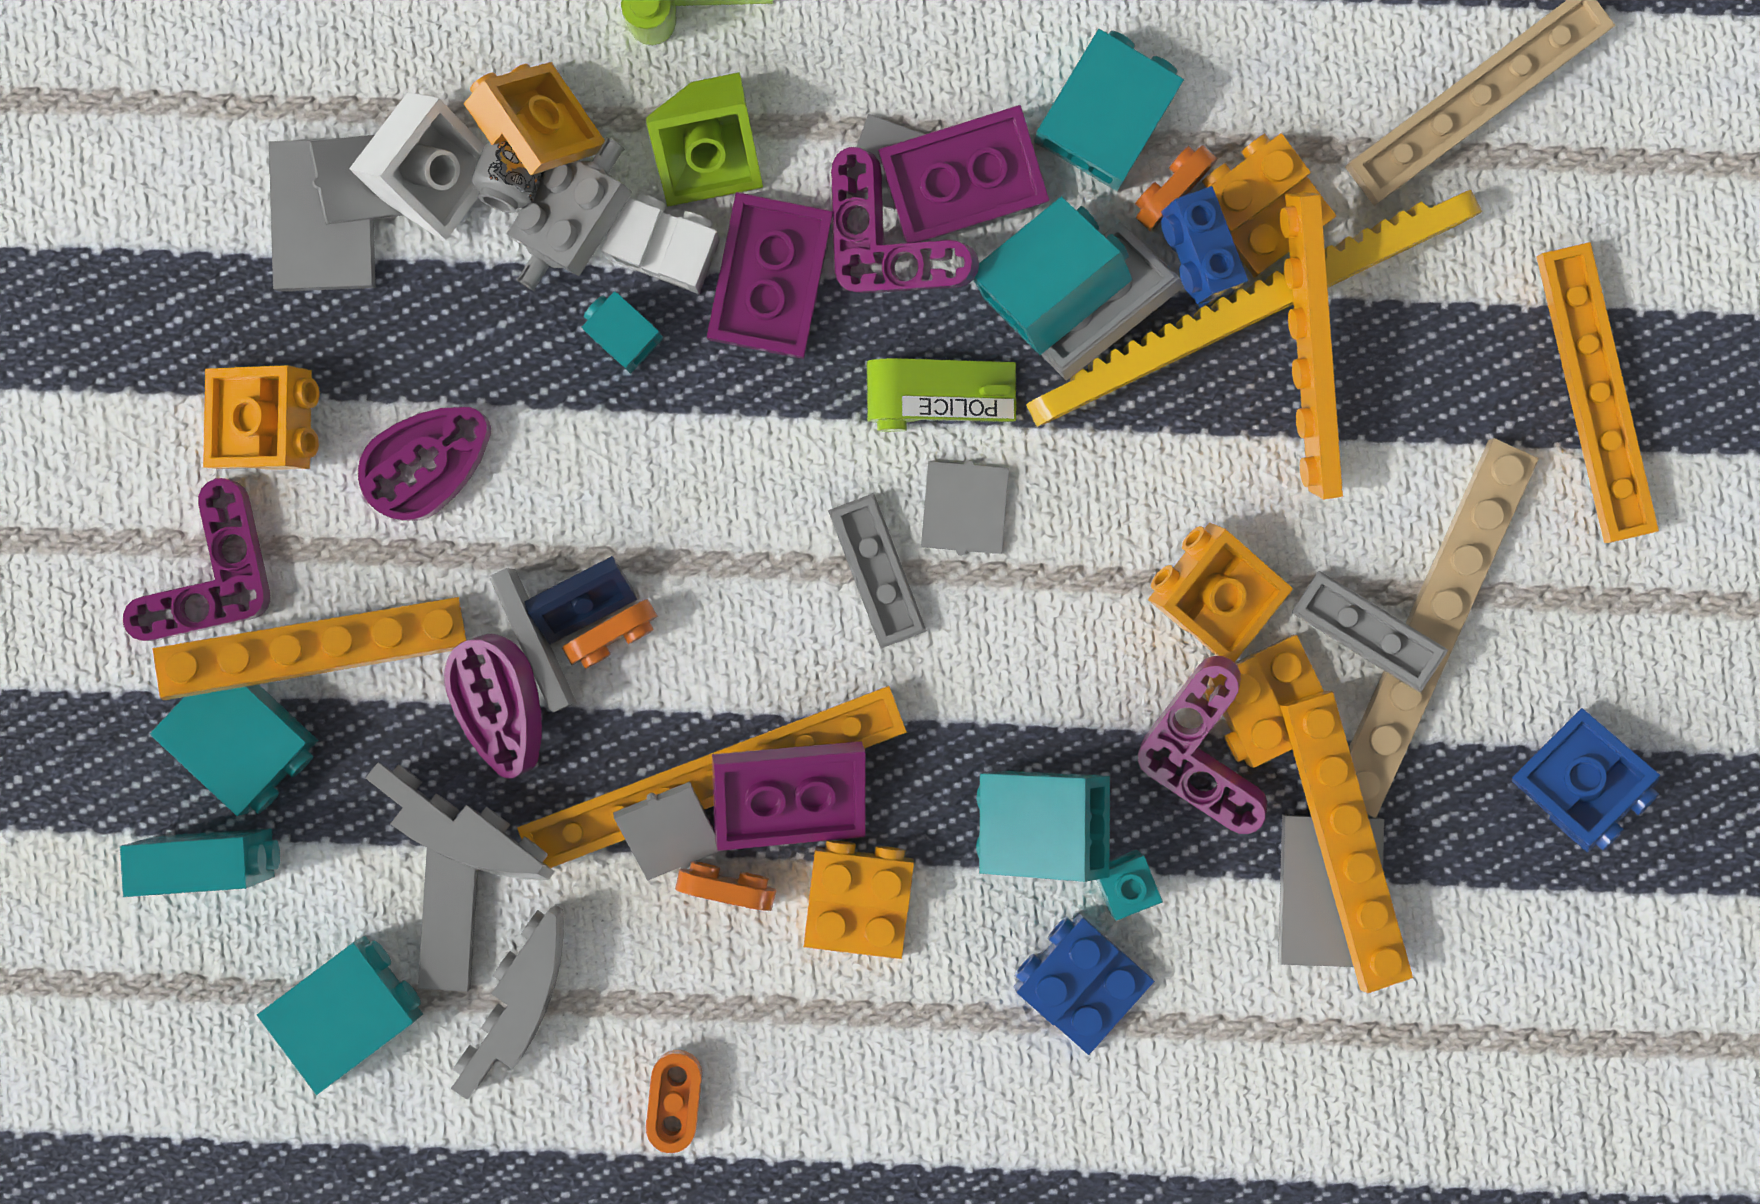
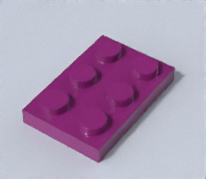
[878,105,1049,243]
[707,192,833,359]
[712,741,865,851]

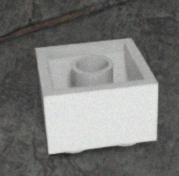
[349,92,485,241]

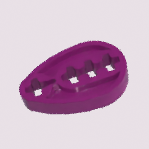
[358,407,491,521]
[444,634,542,778]

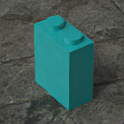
[1034,28,1184,192]
[974,196,1133,355]
[150,684,319,816]
[976,771,1110,882]
[120,828,280,897]
[257,936,423,1095]

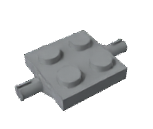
[506,137,632,291]

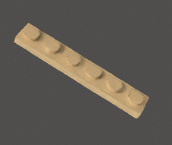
[1345,0,1615,206]

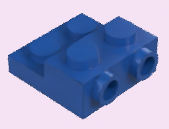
[1161,186,1249,308]
[1512,708,1660,853]
[1014,913,1155,1055]

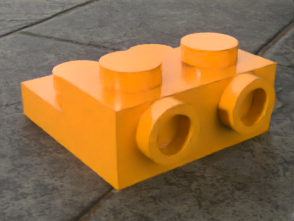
[464,62,605,175]
[1201,133,1336,278]
[203,365,320,470]
[1148,523,1293,663]
[1204,635,1324,768]
[803,840,914,959]

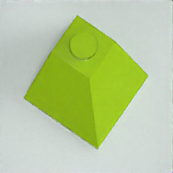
[646,72,763,207]

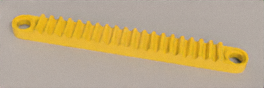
[1026,190,1482,427]

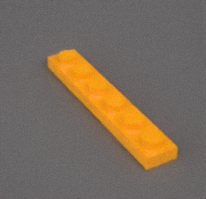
[1280,192,1343,500]
[1536,242,1659,543]
[152,597,466,701]
[1280,691,1413,993]

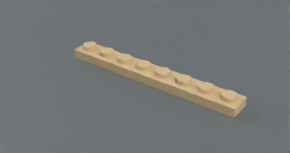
[1349,438,1539,818]

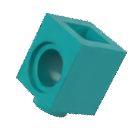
[581,291,664,374]
[1096,849,1163,921]

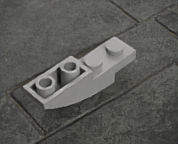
[366,762,555,880]
[451,904,564,1100]

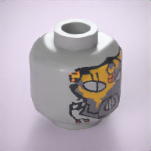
[472,141,545,213]

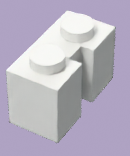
[602,194,720,294]

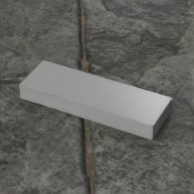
[828,493,927,649]
[490,568,577,712]
[1292,571,1448,693]
[418,848,478,992]

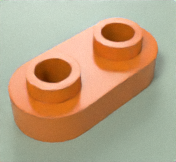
[1135,145,1218,232]
[562,599,658,669]
[675,861,776,911]
[646,1050,702,1153]

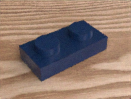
[524,556,638,645]

